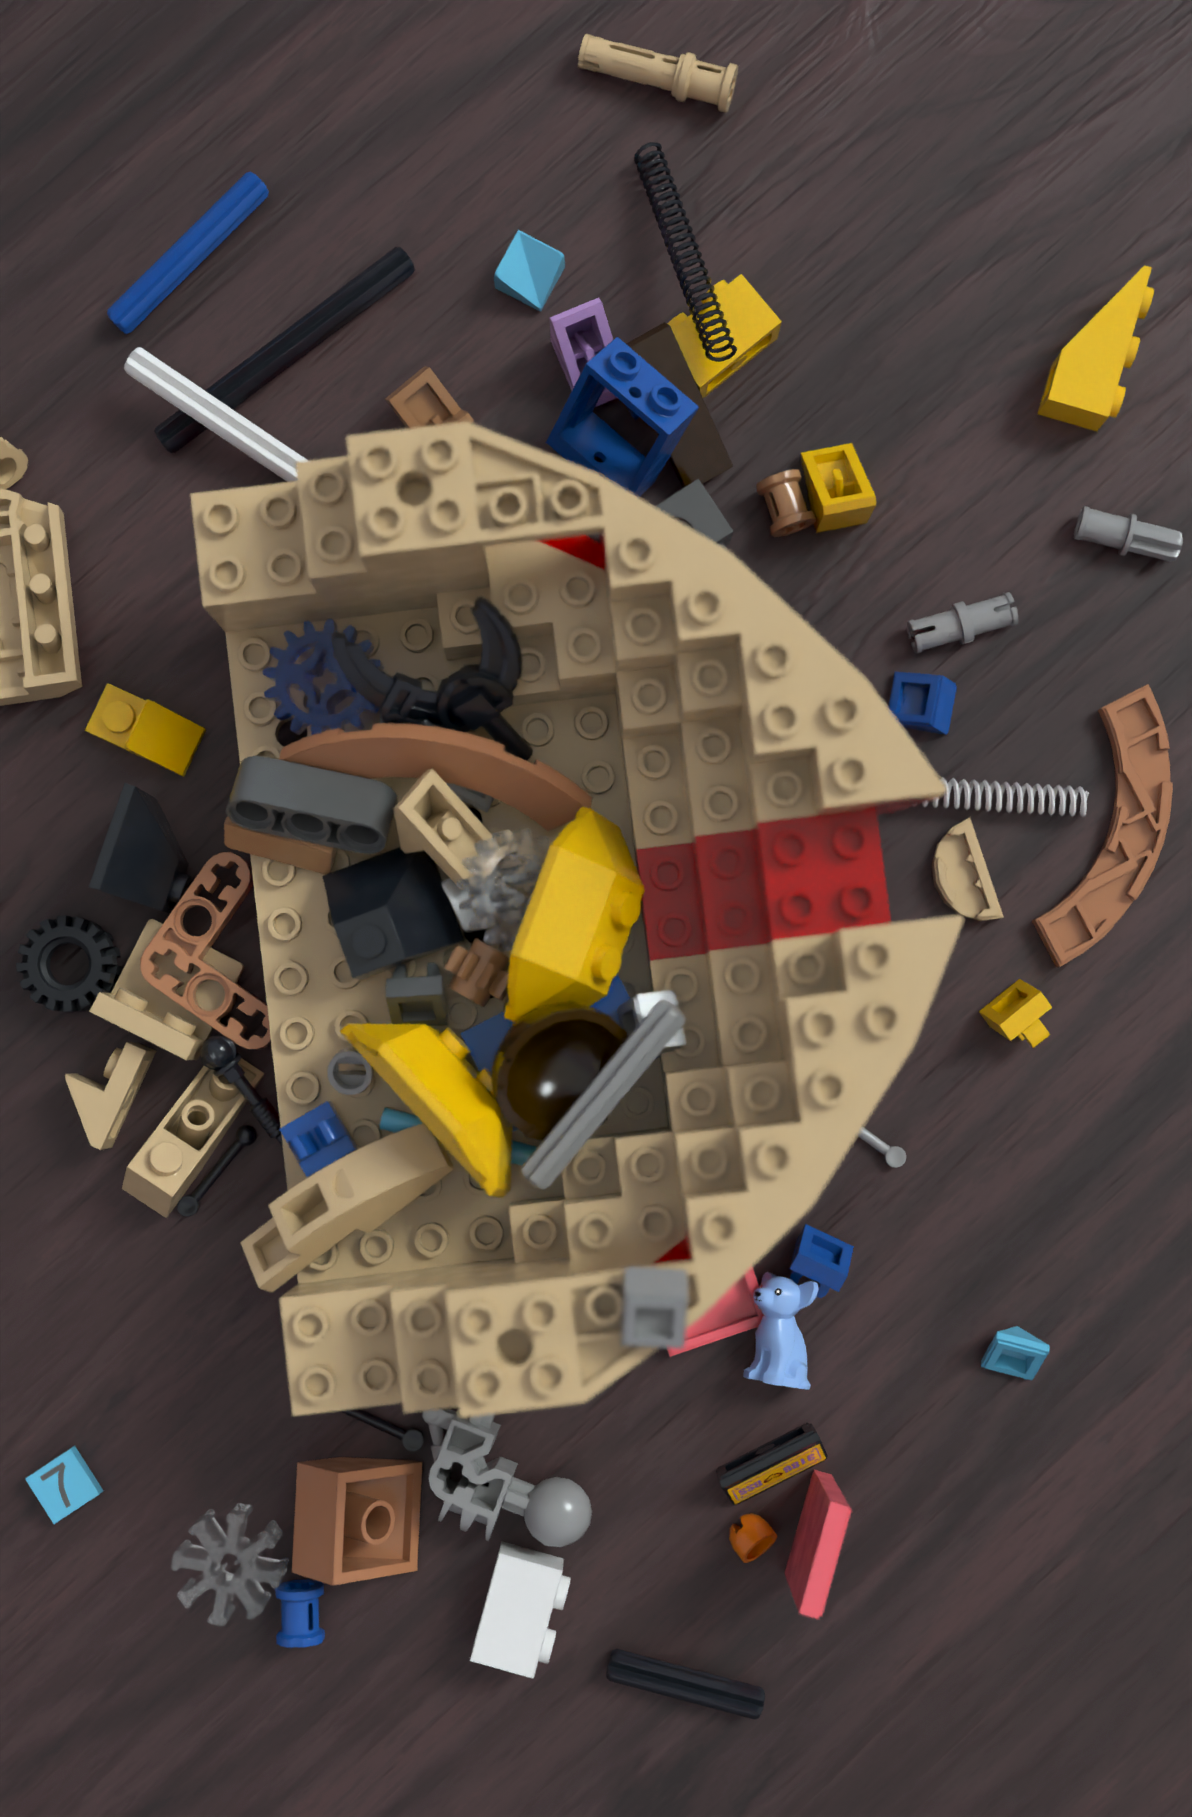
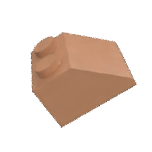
[292,1457,422,1586]

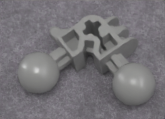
[422,1408,592,1547]

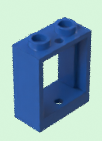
[546,337,699,498]

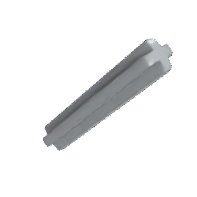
[521,1000,686,1189]

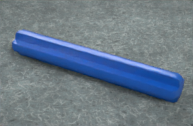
[107,172,269,334]

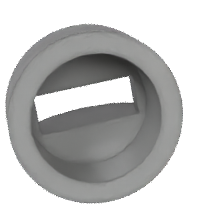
[327,1047,374,1095]

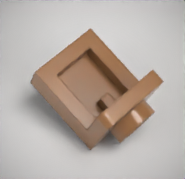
[385,366,474,429]

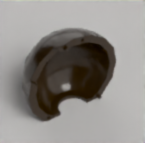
[491,1001,628,1141]

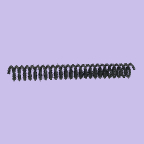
[634,142,737,362]

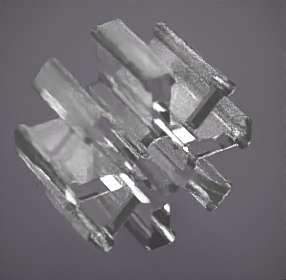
[171,1503,289,1626]

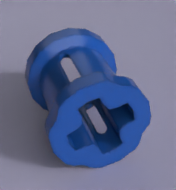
[275,1580,325,1648]

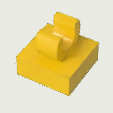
[979,979,1052,1048]

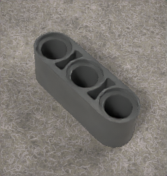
[226,756,398,854]

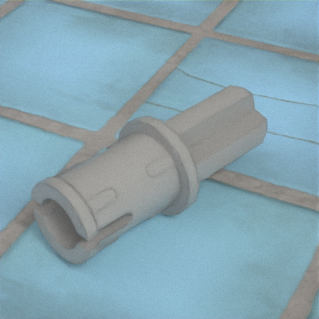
[1074,506,1183,562]

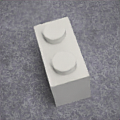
[470,1541,571,1679]

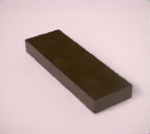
[626,322,734,488]

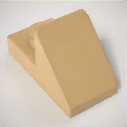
[393,769,504,890]
[65,1042,156,1150]

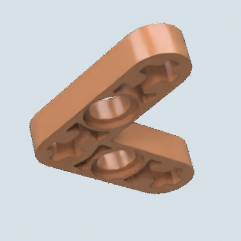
[140,852,271,1050]

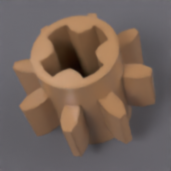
[444,938,510,1007]

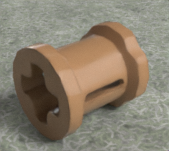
[756,469,817,537]

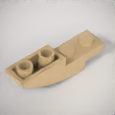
[240,1123,454,1292]

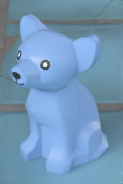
[743,1272,818,1390]

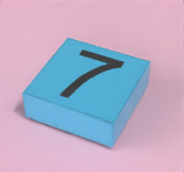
[25,1446,103,1524]

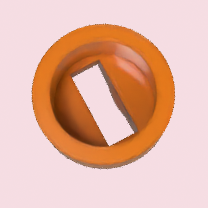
[729,1513,777,1563]

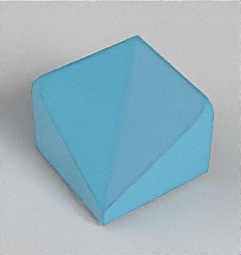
[494,230,565,312]

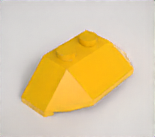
[504,806,645,1023]
[339,1024,513,1198]

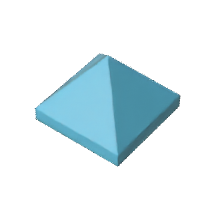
[981,1326,1050,1380]

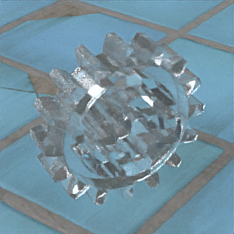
[457,829,550,951]

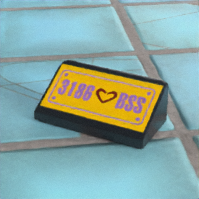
[716,1423,828,1505]

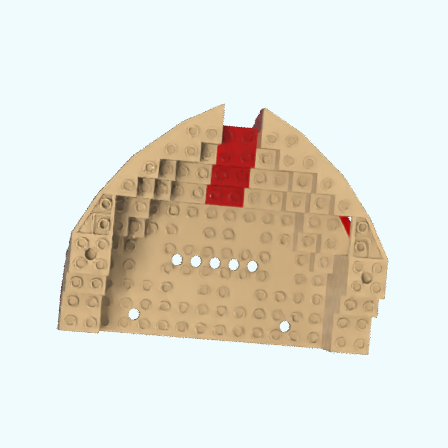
[190,422,963,1418]

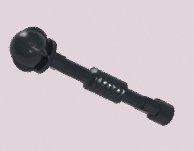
[200,1035,283,1147]

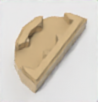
[931,818,1004,921]

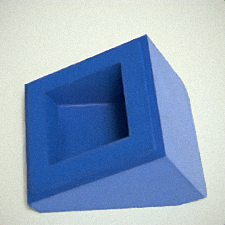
[888,672,956,734]

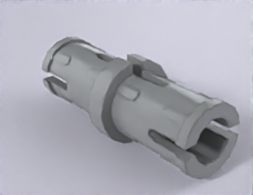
[907,592,1019,654]

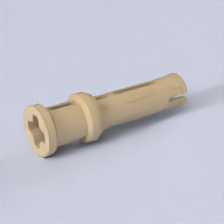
[578,33,738,113]

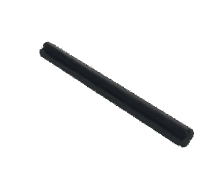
[154,247,415,453]

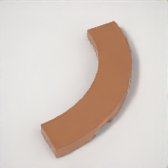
[1032,684,1173,968]
[279,723,593,831]

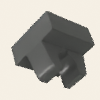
[386,963,448,1026]

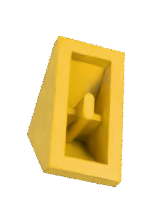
[801,443,876,533]

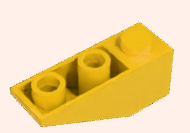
[1037,265,1154,431]

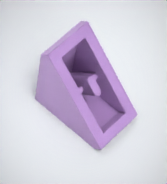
[549,298,617,407]

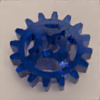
[263,619,384,735]

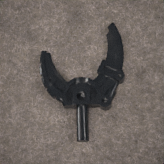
[331,597,533,761]

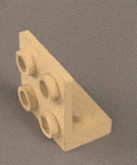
[89,919,244,1060]

